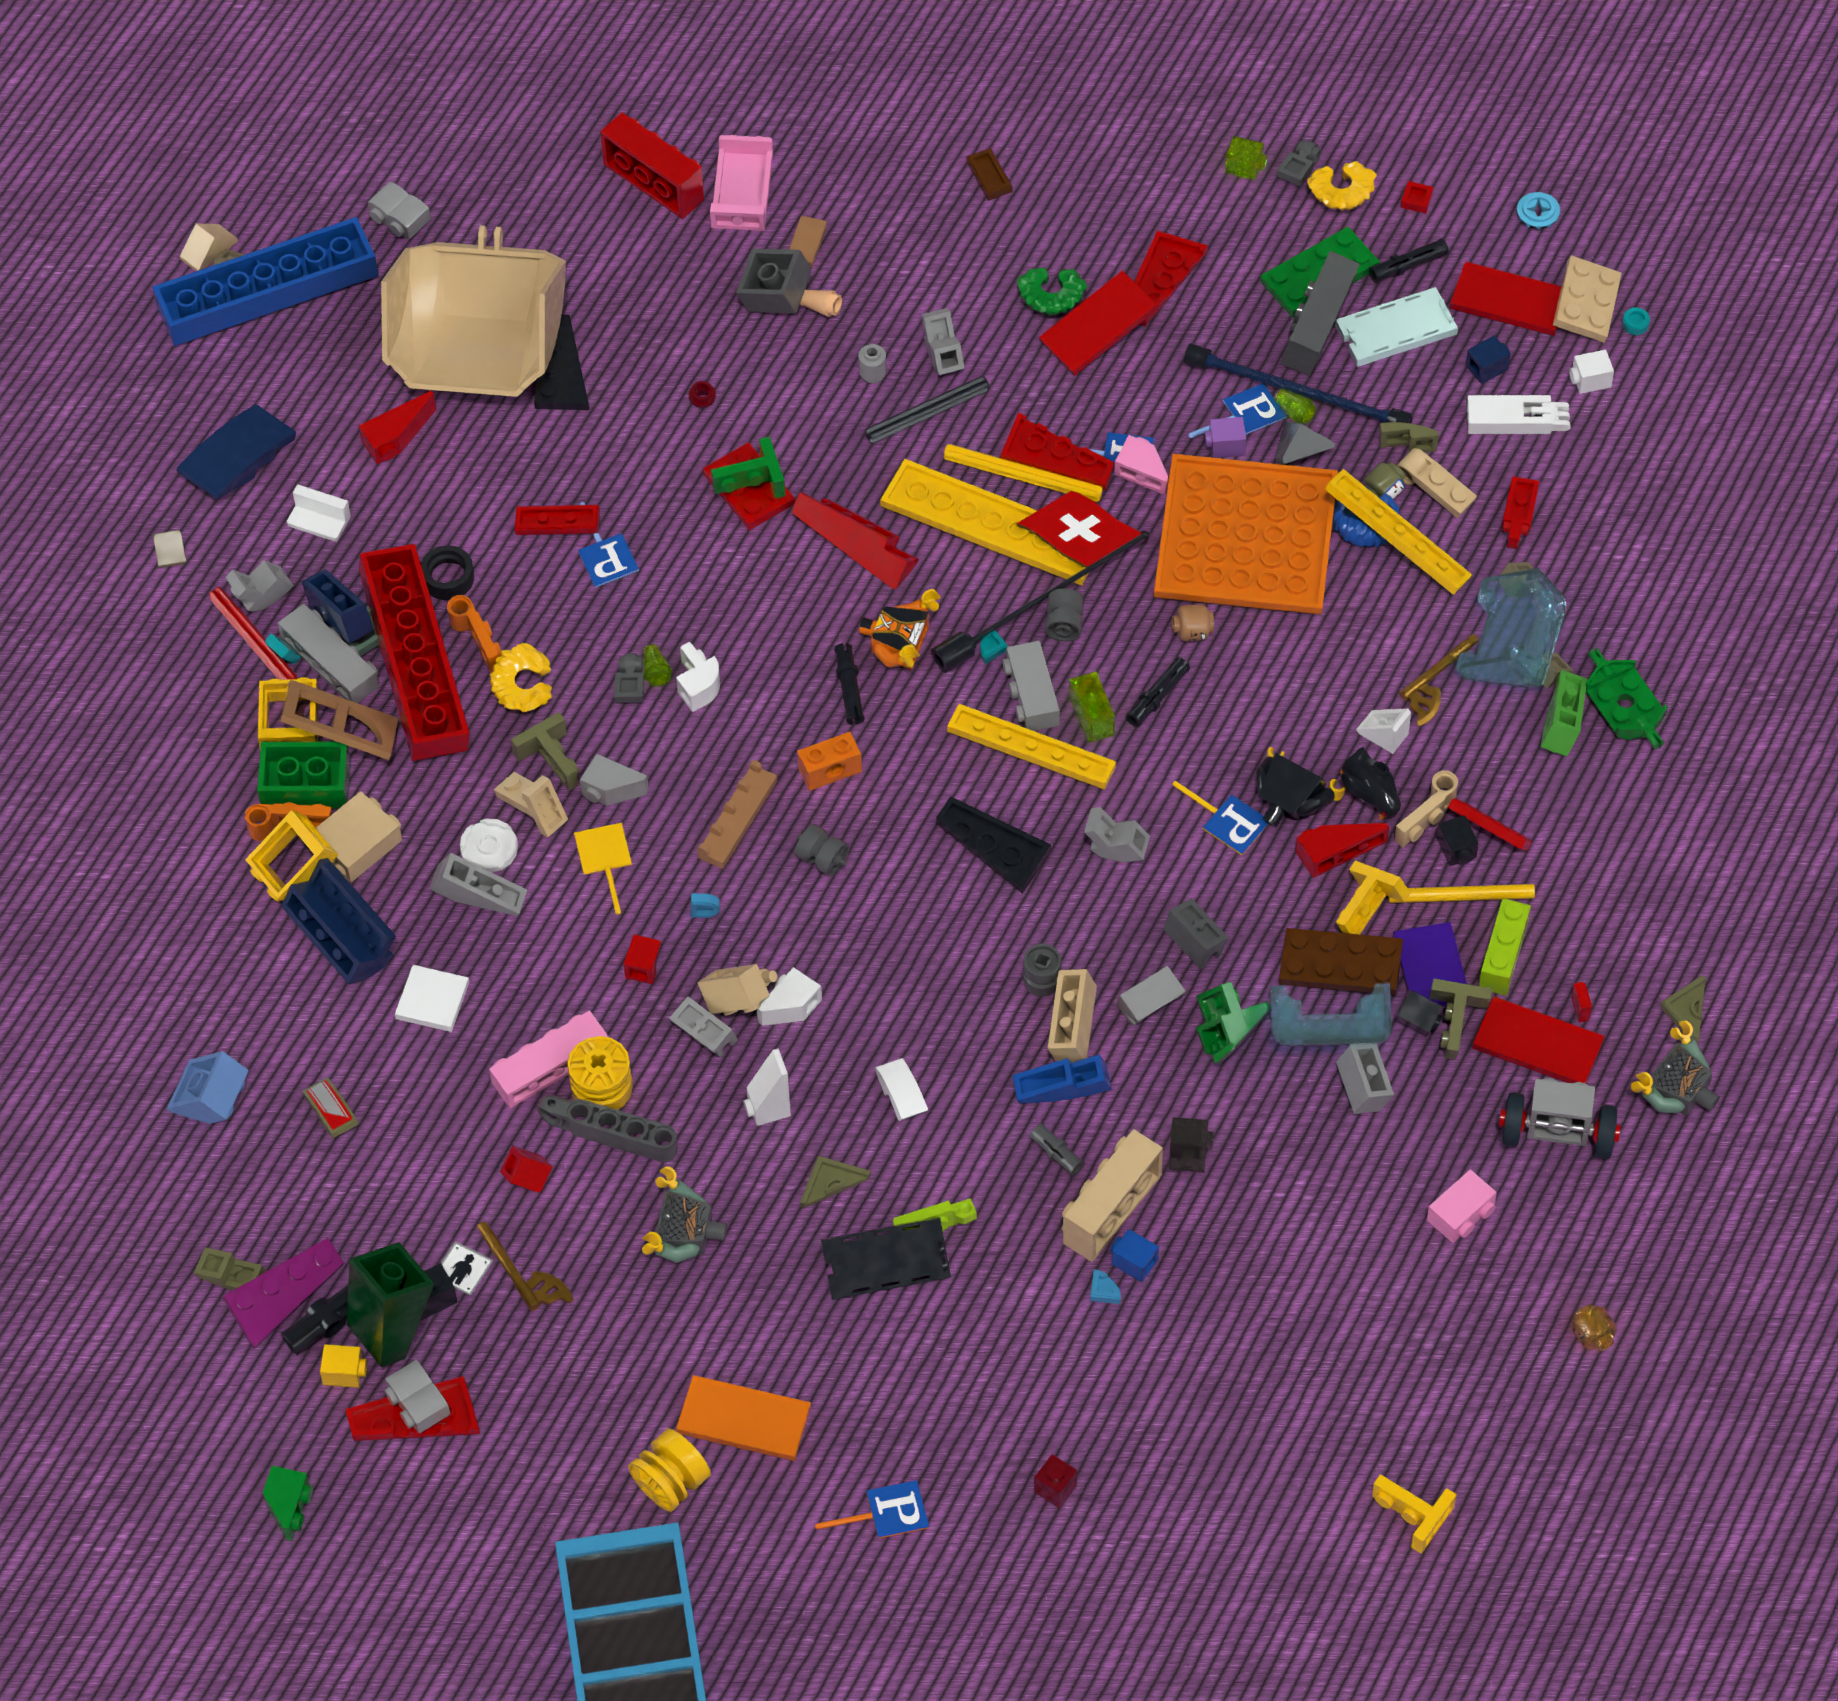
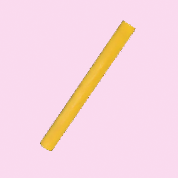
[1388,884,1535,903]

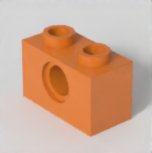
[797,732,862,791]

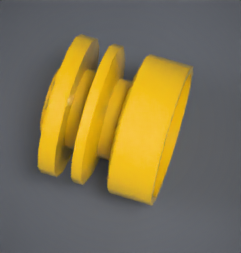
[567,1036,633,1110]
[628,1428,711,1512]

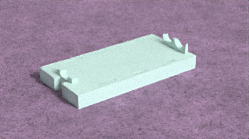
[1335,287,1458,367]

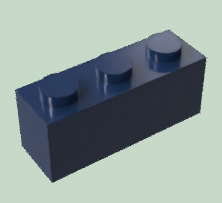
[301,569,373,643]

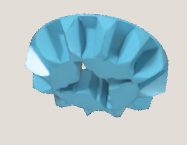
[1517,192,1560,230]

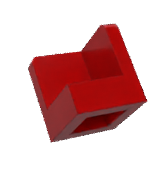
[623,934,661,985]
[500,1145,553,1192]

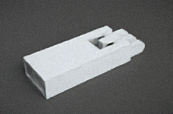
[1466,395,1570,434]

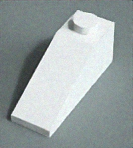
[743,1049,791,1126]

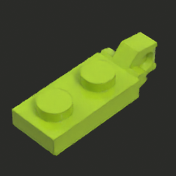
[893,1198,977,1231]

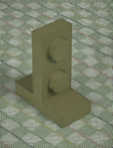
[511,712,579,791]
[1429,979,1492,1060]

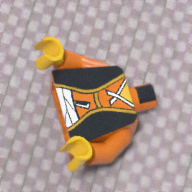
[859,589,941,670]

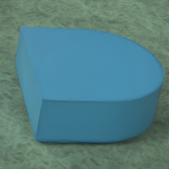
[690,893,720,918]

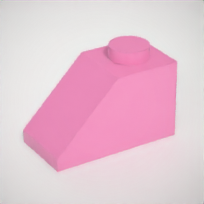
[1114,435,1168,495]

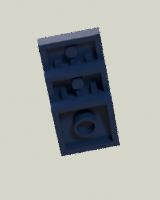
[176,404,296,499]

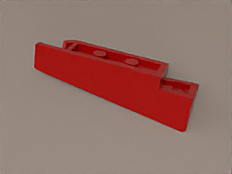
[792,492,919,589]

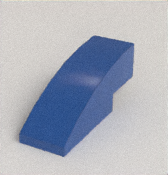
[1013,1054,1112,1103]

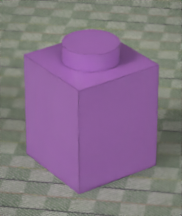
[1205,417,1246,458]

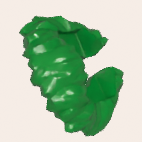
[1017,267,1087,316]

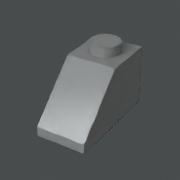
[580,754,649,806]

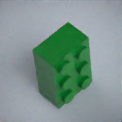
[257,742,351,809]

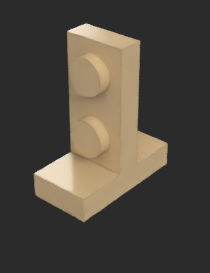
[494,772,568,837]

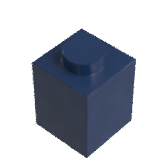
[1466,335,1511,384]

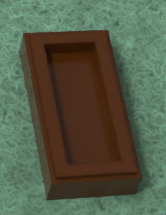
[966,148,1013,201]

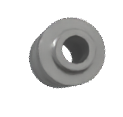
[858,344,886,384]

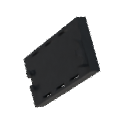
[820,1217,951,1300]

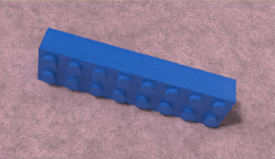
[152,217,378,346]

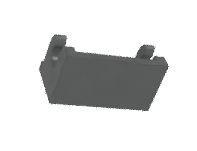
[1164,898,1229,969]

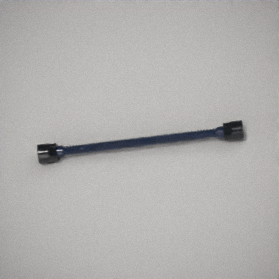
[1183,343,1413,424]

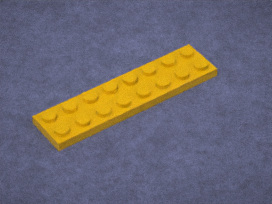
[880,459,1089,585]

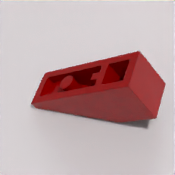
[358,390,436,464]
[1295,823,1389,878]

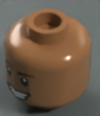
[1171,604,1214,641]

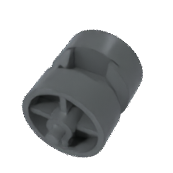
[795,824,849,877]

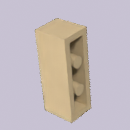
[1048,969,1097,1063]

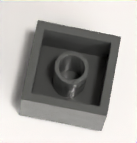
[736,249,812,314]

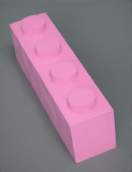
[489,1010,609,1108]

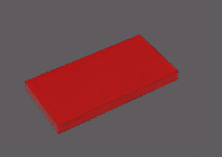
[1450,261,1562,336]
[1039,270,1158,376]
[1472,996,1605,1084]

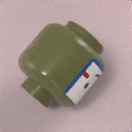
[1364,462,1406,499]

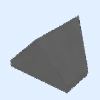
[1275,422,1335,464]

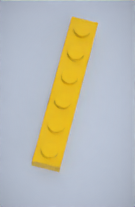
[1325,469,1472,595]
[947,704,1116,790]

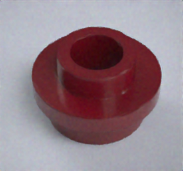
[689,381,716,408]

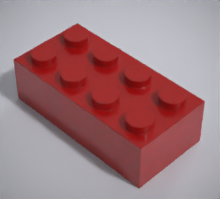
[600,112,704,220]

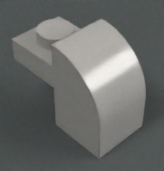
[921,308,965,375]
[225,560,294,611]
[1084,807,1150,862]

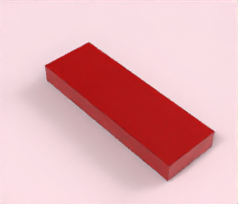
[514,505,600,535]
[1448,798,1532,851]

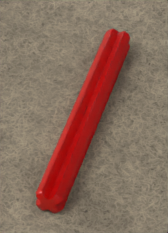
[209,587,297,680]

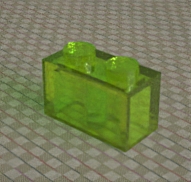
[1069,671,1115,743]

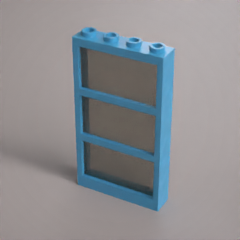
[555,1522,706,1701]

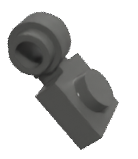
[1277,140,1322,187]
[614,653,645,703]

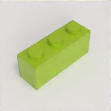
[1479,898,1531,996]

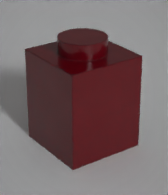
[1034,1454,1077,1509]

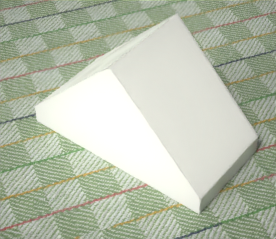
[1356,709,1411,754]

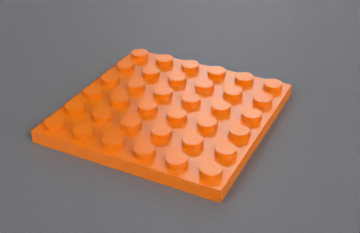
[1154,454,1338,615]

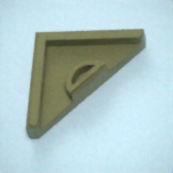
[1660,975,1706,1044]
[800,1155,871,1208]

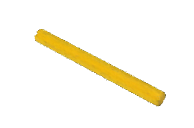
[944,444,1103,502]

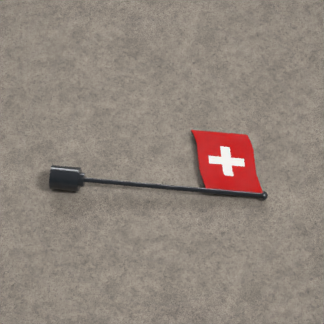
[931,490,1150,673]

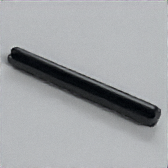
[865,376,989,443]

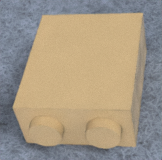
[316,791,402,882]

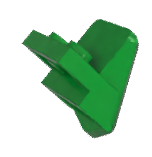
[1196,982,1269,1064]

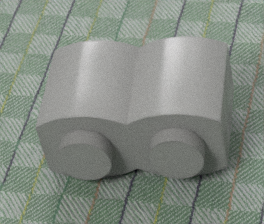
[368,182,431,240]
[384,1360,450,1433]

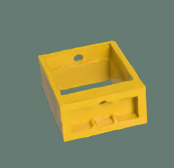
[258,677,319,749]
[245,810,339,902]

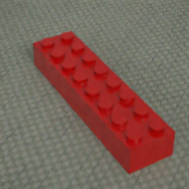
[359,544,470,761]

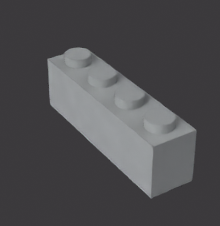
[278,603,379,703]

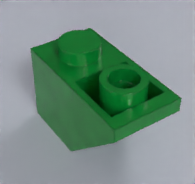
[263,1466,313,1541]

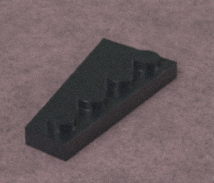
[534,314,589,410]
[936,796,1051,894]

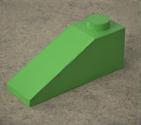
[1541,669,1587,756]

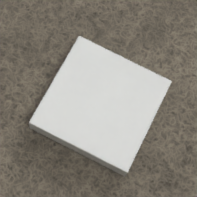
[395,965,469,1032]

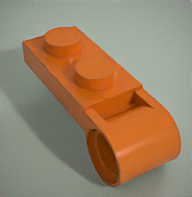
[447,595,501,673]
[245,802,332,841]

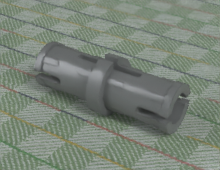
[1030,1123,1085,1176]

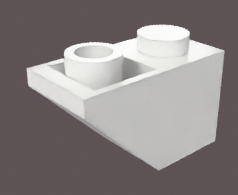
[757,967,822,1026]

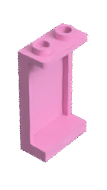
[710,135,773,231]

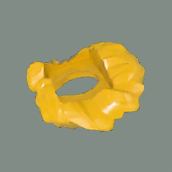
[1307,161,1377,211]
[489,643,552,712]

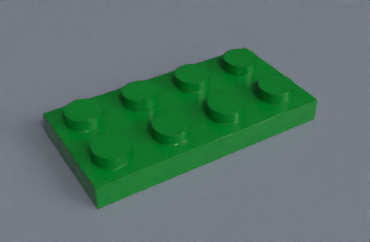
[1260,226,1380,318]

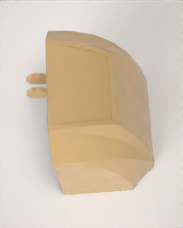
[381,225,566,397]

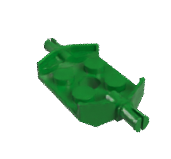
[1585,648,1668,749]

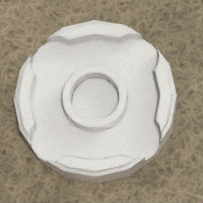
[460,819,518,873]

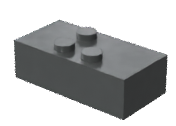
[1280,251,1360,377]

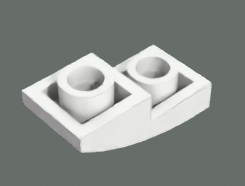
[875,1058,928,1121]

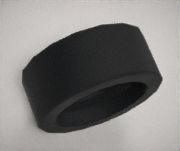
[421,545,475,600]

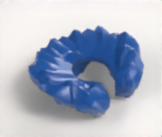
[1332,486,1400,547]

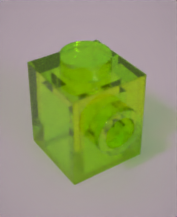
[1225,136,1268,180]

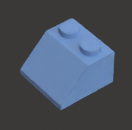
[167,1051,249,1124]

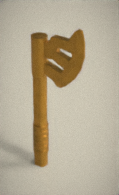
[1399,634,1479,726]
[477,1221,573,1311]

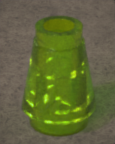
[1275,388,1316,424]
[643,644,672,686]

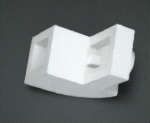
[676,642,720,712]

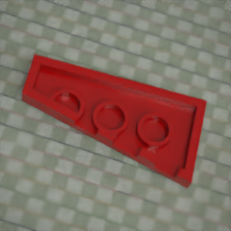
[1134,231,1208,326]
[1000,412,1115,490]
[345,1376,480,1441]

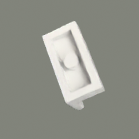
[287,484,351,542]

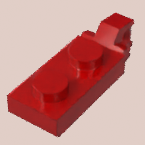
[1502,476,1540,549]

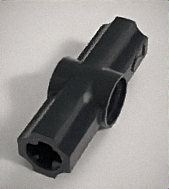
[281,1285,348,1355]

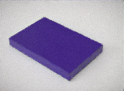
[1393,922,1467,1007]

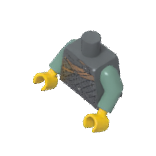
[1631,1021,1720,1115]
[642,1167,727,1263]

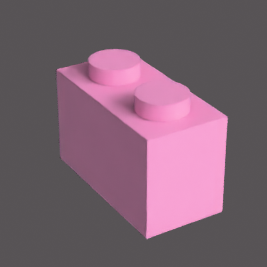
[1427,1169,1497,1243]

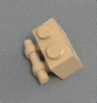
[697,964,777,1016]

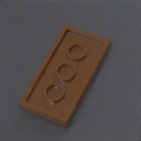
[1279,928,1403,995]

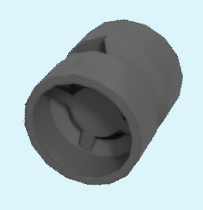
[1045,588,1084,642]
[1023,943,1061,997]

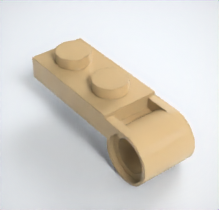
[1397,448,1477,519]
[1394,771,1458,848]

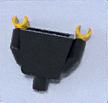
[1256,747,1346,827]

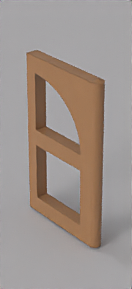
[280,680,399,760]

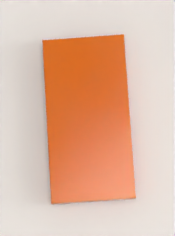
[676,1375,811,1461]

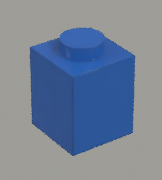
[1110,1229,1159,1282]

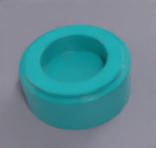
[1622,307,1650,335]

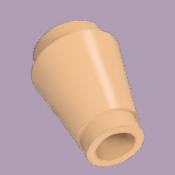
[800,290,842,317]

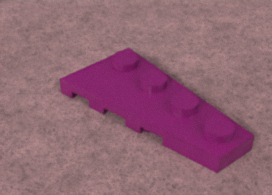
[223,1238,343,1350]

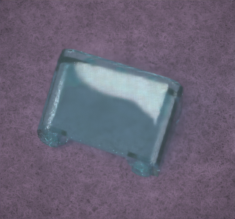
[1455,568,1566,688]
[1267,983,1392,1046]

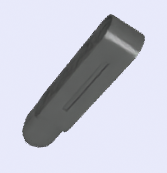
[537,1095,678,1162]

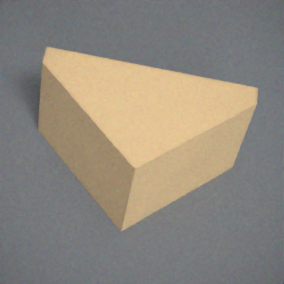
[180,223,238,271]

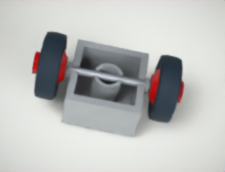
[1499,1078,1621,1159]

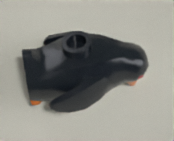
[1340,747,1401,820]

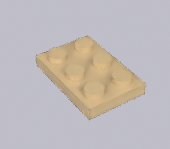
[1553,255,1622,343]

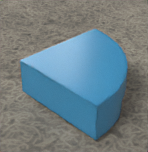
[1090,1269,1121,1304]

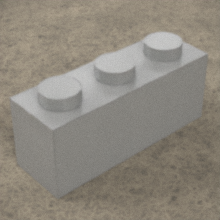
[1002,641,1060,731]

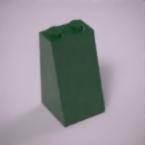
[347,1242,434,1367]

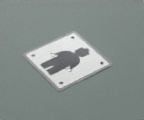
[441,1242,493,1296]

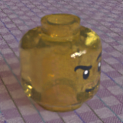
[1571,1304,1617,1351]

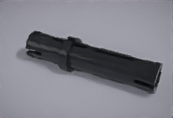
[1369,238,1449,283]
[834,643,865,725]
[1125,657,1190,727]

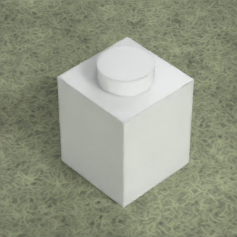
[1569,350,1614,394]

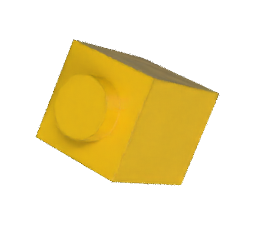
[320,1344,368,1388]

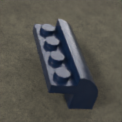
[281,858,396,984]

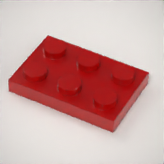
[703,442,795,530]

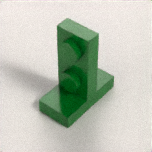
[711,436,785,499]

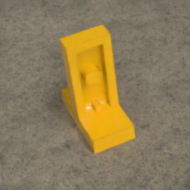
[1336,860,1410,934]
[1372,1474,1457,1554]

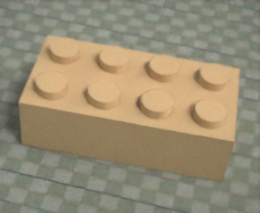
[1062,1129,1163,1263]

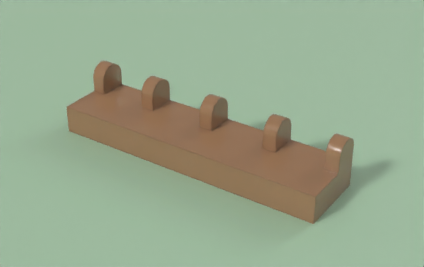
[697,760,777,869]

